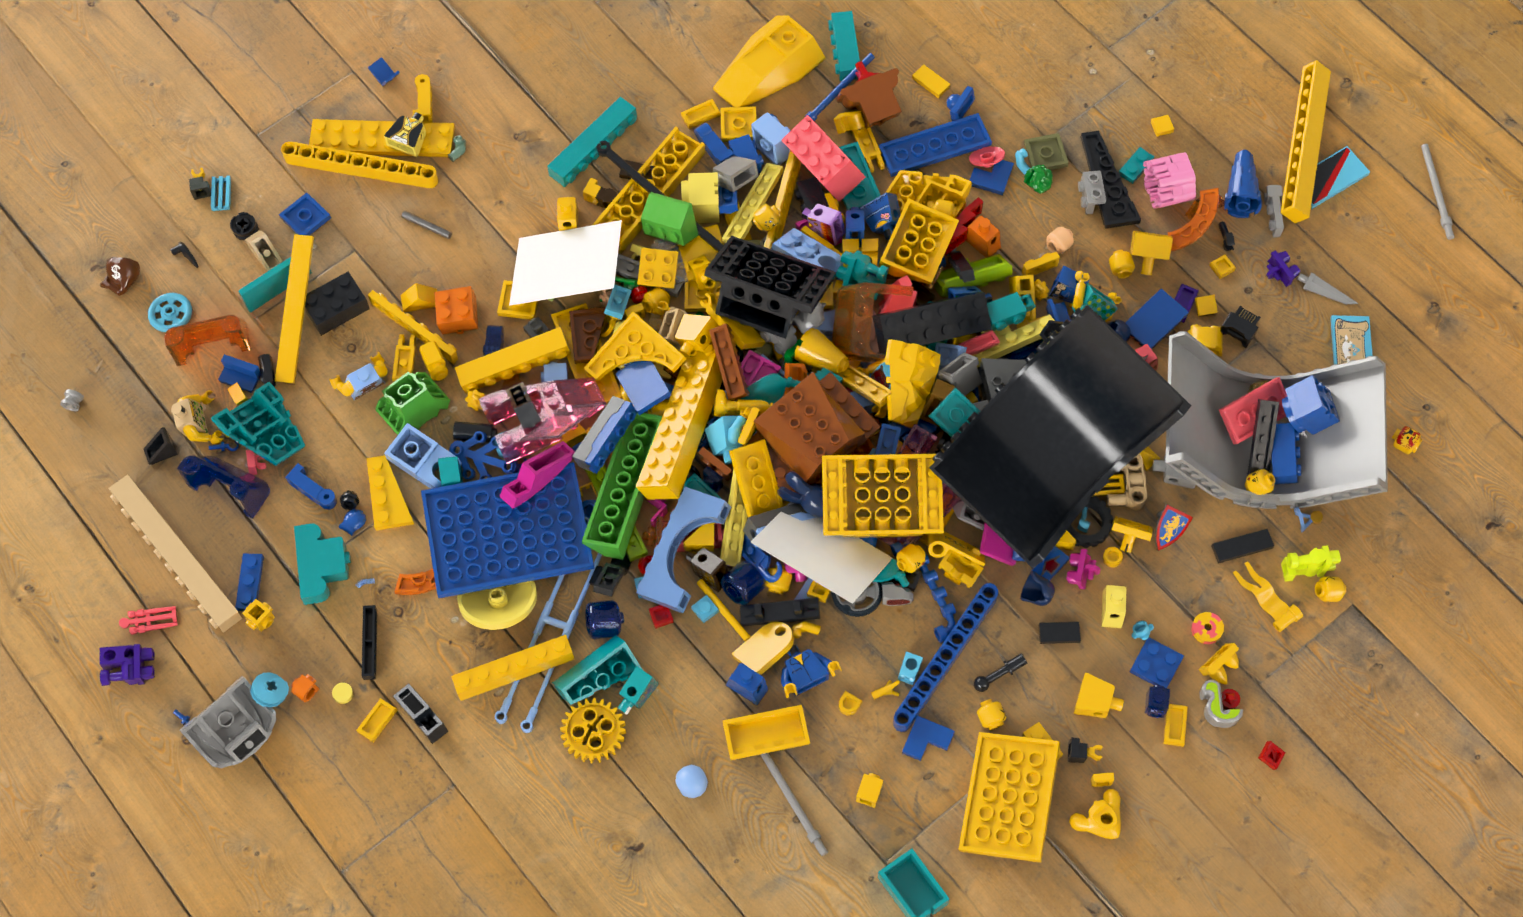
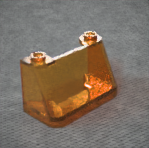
[164,315,251,366]

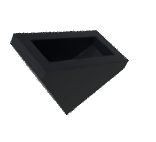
[143,427,178,465]

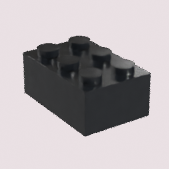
[305,271,370,336]

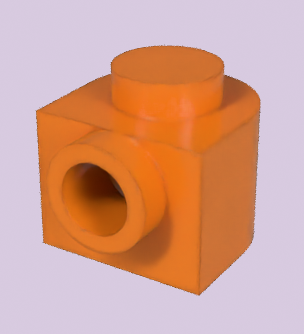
[291,674,319,702]

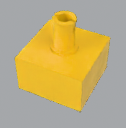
[1130,231,1173,275]

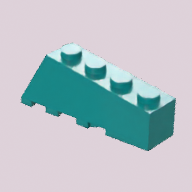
[552,635,643,705]

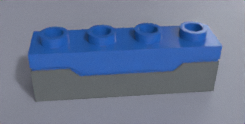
[572,396,637,474]

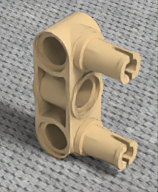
[1107,454,1147,511]

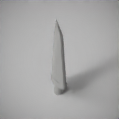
[1297,272,1359,304]

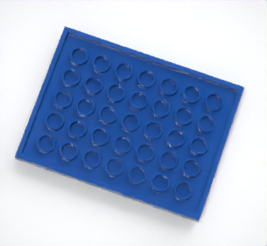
[421,462,595,599]

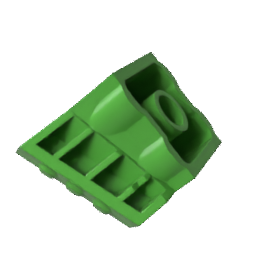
[375,371,450,435]

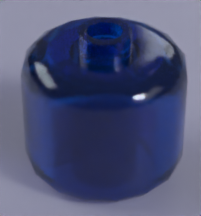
[721,561,765,605]
[585,600,624,640]

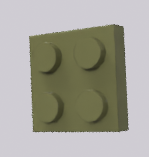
[1024,133,1068,170]

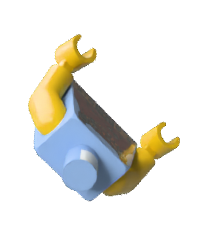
[329,352,388,400]

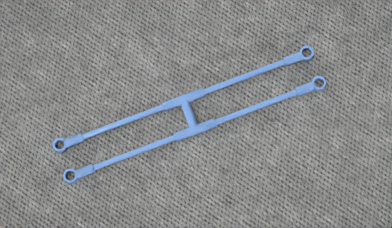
[494,517,602,733]

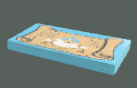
[1330,315,1373,365]

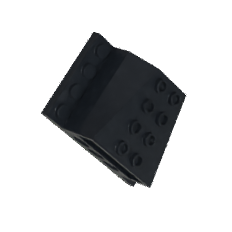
[704,236,836,339]

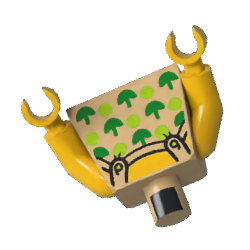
[171,390,223,445]

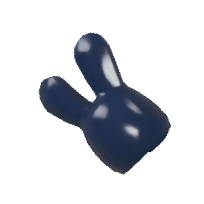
[777,471,823,519]

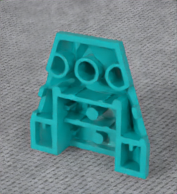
[211,382,305,466]

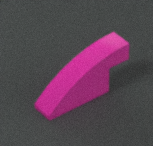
[500,441,575,509]

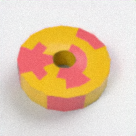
[1191,612,1224,644]

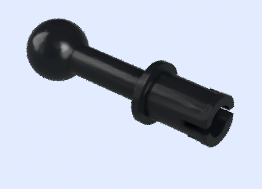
[974,653,1028,692]

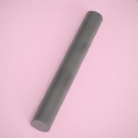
[401,211,452,239]

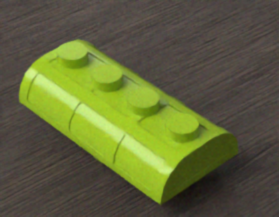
[932,254,1013,297]

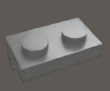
[1078,171,1106,214]

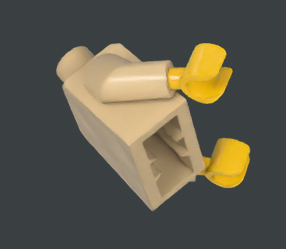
[655,301,688,351]

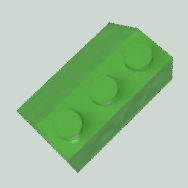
[641,192,698,246]

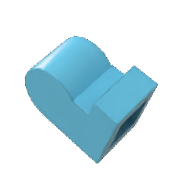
[898,651,923,685]

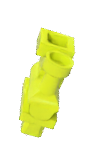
[1281,545,1341,582]

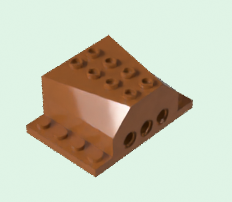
[742,372,881,494]

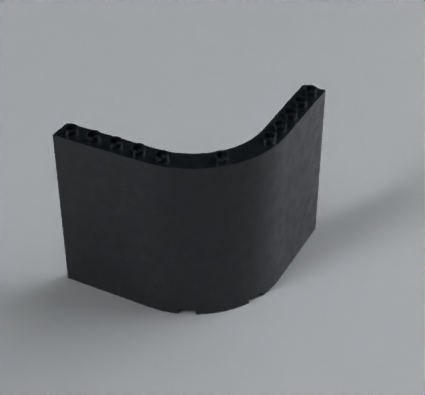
[929,305,1192,568]

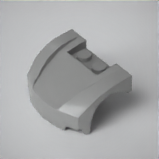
[179,676,276,768]

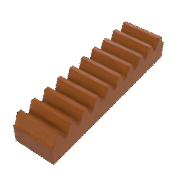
[709,324,750,401]

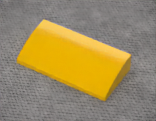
[723,705,810,760]

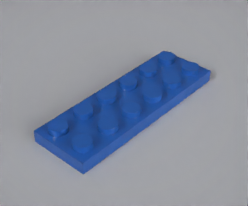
[878,113,992,177]

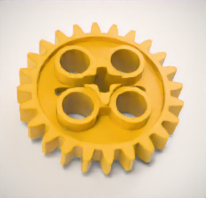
[560,698,626,764]

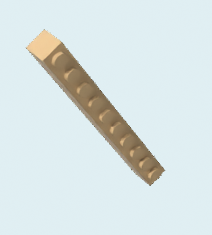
[108,474,243,633]

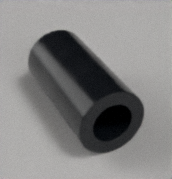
[453,421,497,443]

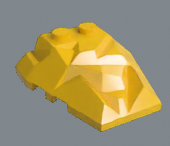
[885,170,972,219]
[885,339,941,429]

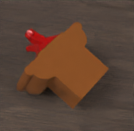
[836,61,902,129]

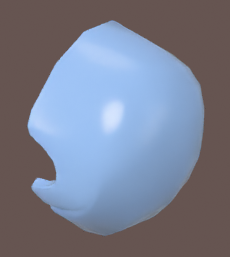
[675,764,708,798]

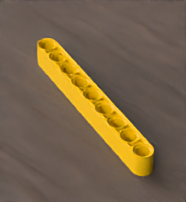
[281,142,439,188]

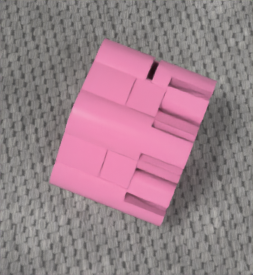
[1143,152,1196,208]

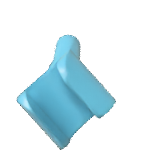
[1077,507,1091,533]

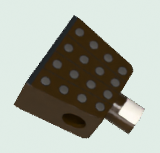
[686,548,731,592]

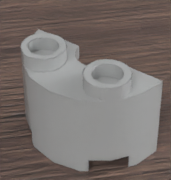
[759,325,798,357]

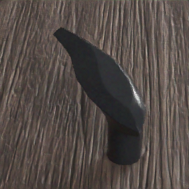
[170,242,199,268]

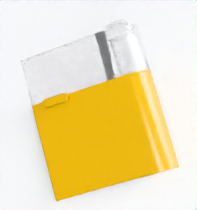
[651,224,724,285]

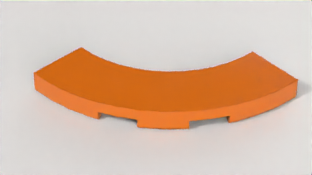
[1168,188,1219,251]
[394,568,436,595]

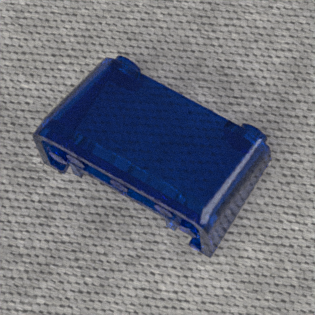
[177,456,270,519]

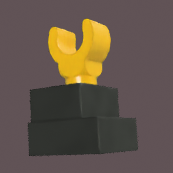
[189,167,211,200]

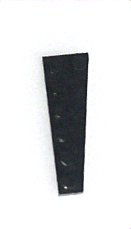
[1080,131,1141,229]

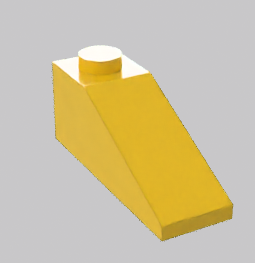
[1009,275,1036,329]

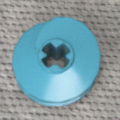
[250,672,289,707]

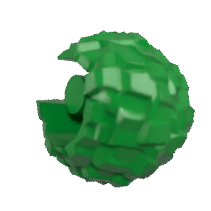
[1024,165,1053,194]

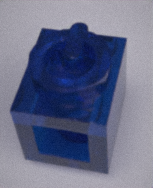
[1145,685,1170,718]

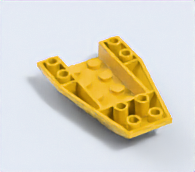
[713,15,826,107]

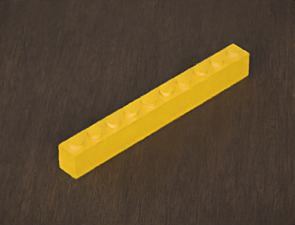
[1280,60,1331,223]

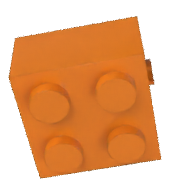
[434,286,479,335]

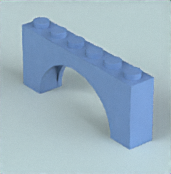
[636,487,731,613]

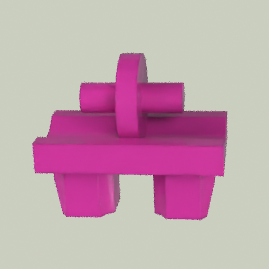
[1066,549,1101,589]

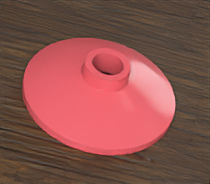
[969,147,1005,168]

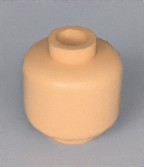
[1046,227,1074,254]

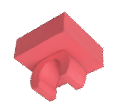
[246,450,266,476]

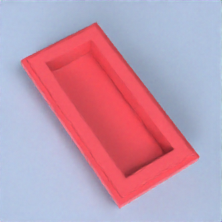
[958,330,1000,356]

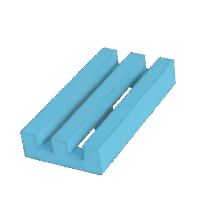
[211,176,231,211]

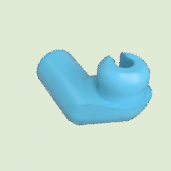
[1015,148,1030,175]

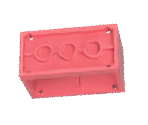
[782,115,865,202]

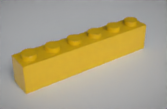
[455,327,571,394]
[451,635,575,701]

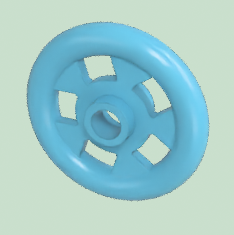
[148,293,192,333]

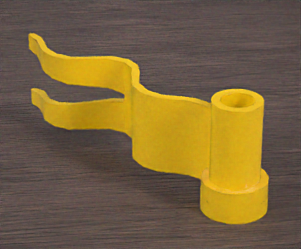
[1232,561,1303,632]

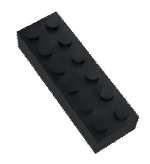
[872,292,992,353]

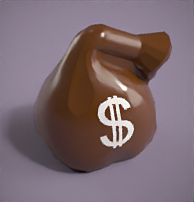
[100,257,140,296]

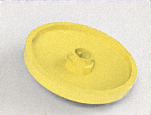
[457,580,537,630]

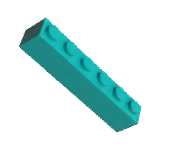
[547,96,637,187]

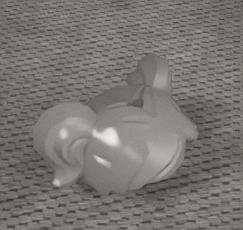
[791,301,826,334]

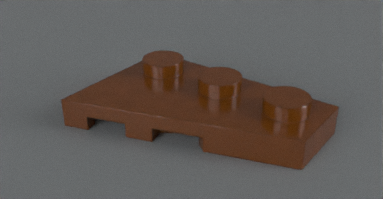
[569,307,606,364]

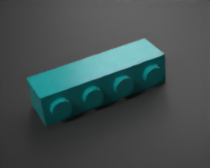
[828,11,860,81]

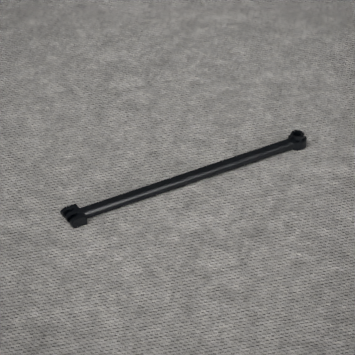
[596,141,724,252]

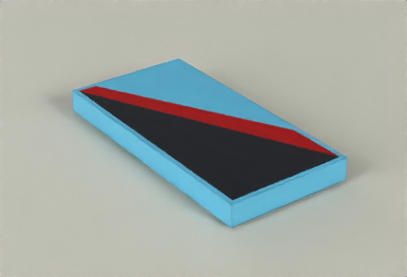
[1311,146,1370,209]

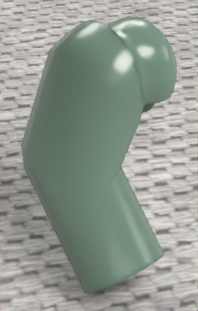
[448,135,466,162]

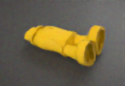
[713,389,773,417]

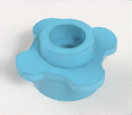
[1132,621,1154,640]

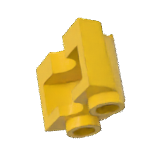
[1187,324,1223,357]
[938,549,984,588]

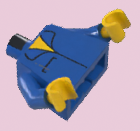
[781,645,842,698]

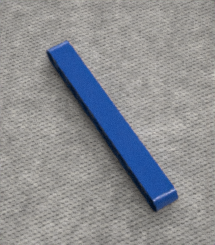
[893,583,998,732]

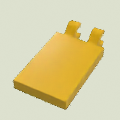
[700,292,765,350]

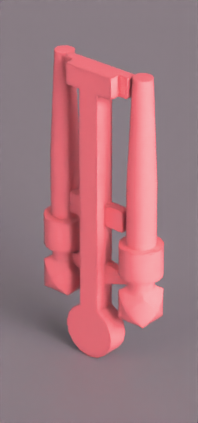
[119,606,178,635]

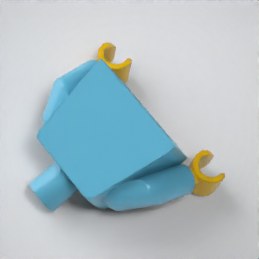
[705,407,752,464]

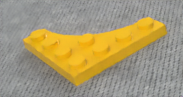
[584,312,687,381]

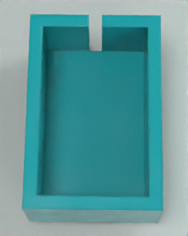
[877,848,950,917]

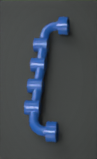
[890,541,956,643]

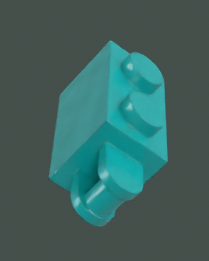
[987,292,1036,331]

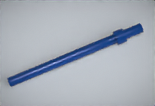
[805,53,875,121]

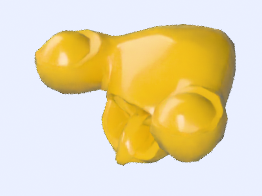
[1069,789,1121,839]

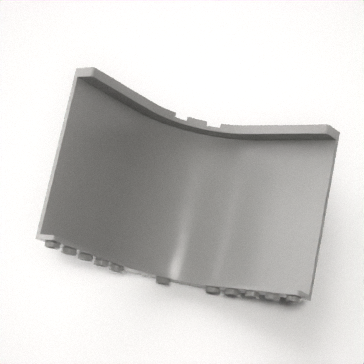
[1165,331,1388,509]

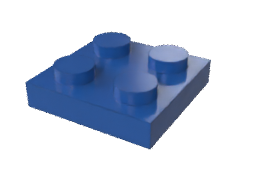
[279,192,331,236]
[1130,637,1184,691]

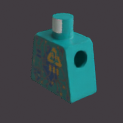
[617,666,659,715]

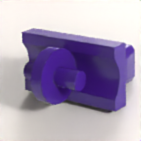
[1266,250,1300,287]

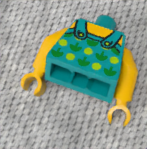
[1072,271,1122,322]

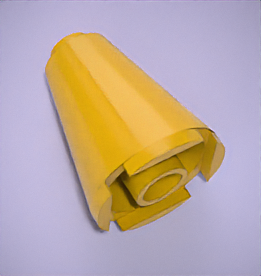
[795,328,849,374]

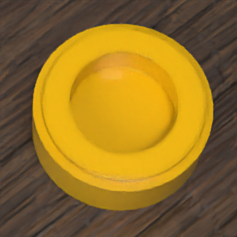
[1102,547,1123,567]

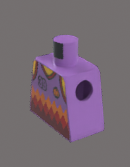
[802,204,845,245]

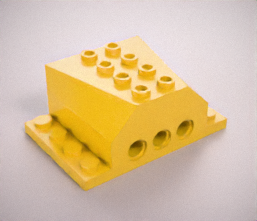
[822,454,944,538]

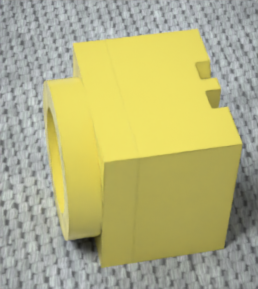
[681,172,720,223]

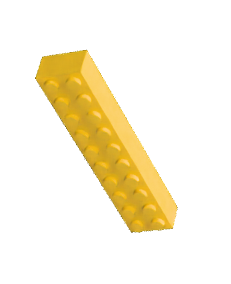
[636,341,736,500]

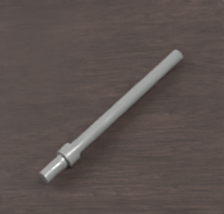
[1421,144,1454,240]
[760,753,828,856]

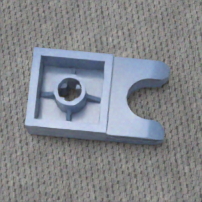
[771,228,843,272]
[384,423,462,489]

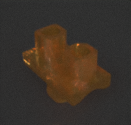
[642,517,669,547]

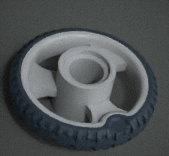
[831,581,882,617]

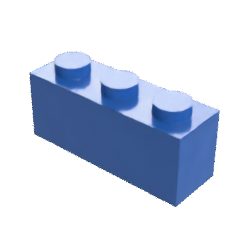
[1272,423,1302,485]

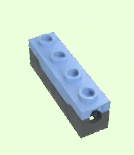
[743,503,816,547]

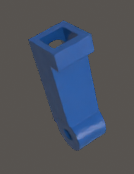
[694,123,734,165]
[285,463,337,510]

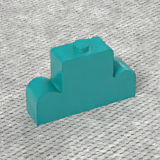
[294,523,351,605]

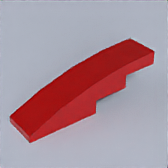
[943,197,984,257]

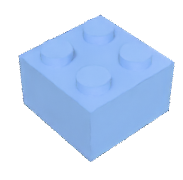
[751,112,791,165]

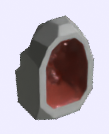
[882,582,914,606]

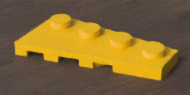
[366,455,414,531]

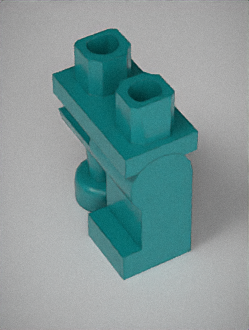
[836,250,889,300]

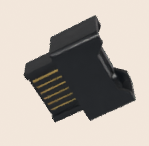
[1220,306,1261,348]

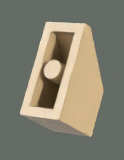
[245,230,283,272]

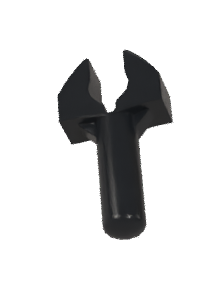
[1218,221,1235,251]

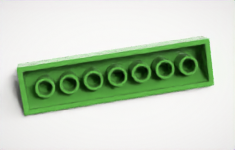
[582,413,662,560]

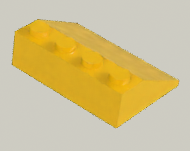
[878,198,959,284]

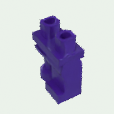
[100,644,155,686]

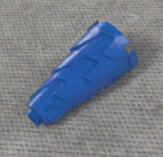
[1224,150,1262,218]

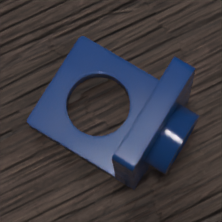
[368,57,400,87]

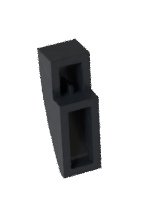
[393,684,448,744]

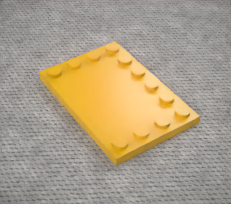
[958,732,1060,863]

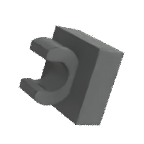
[523,317,550,338]

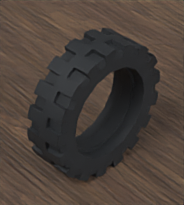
[1067,496,1113,548]

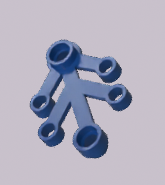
[449,431,519,480]

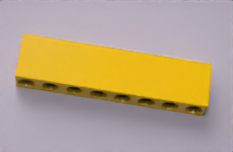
[592,126,706,255]

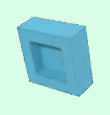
[691,595,719,624]

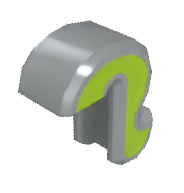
[1200,679,1243,728]

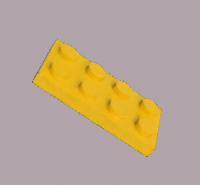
[729,439,784,517]

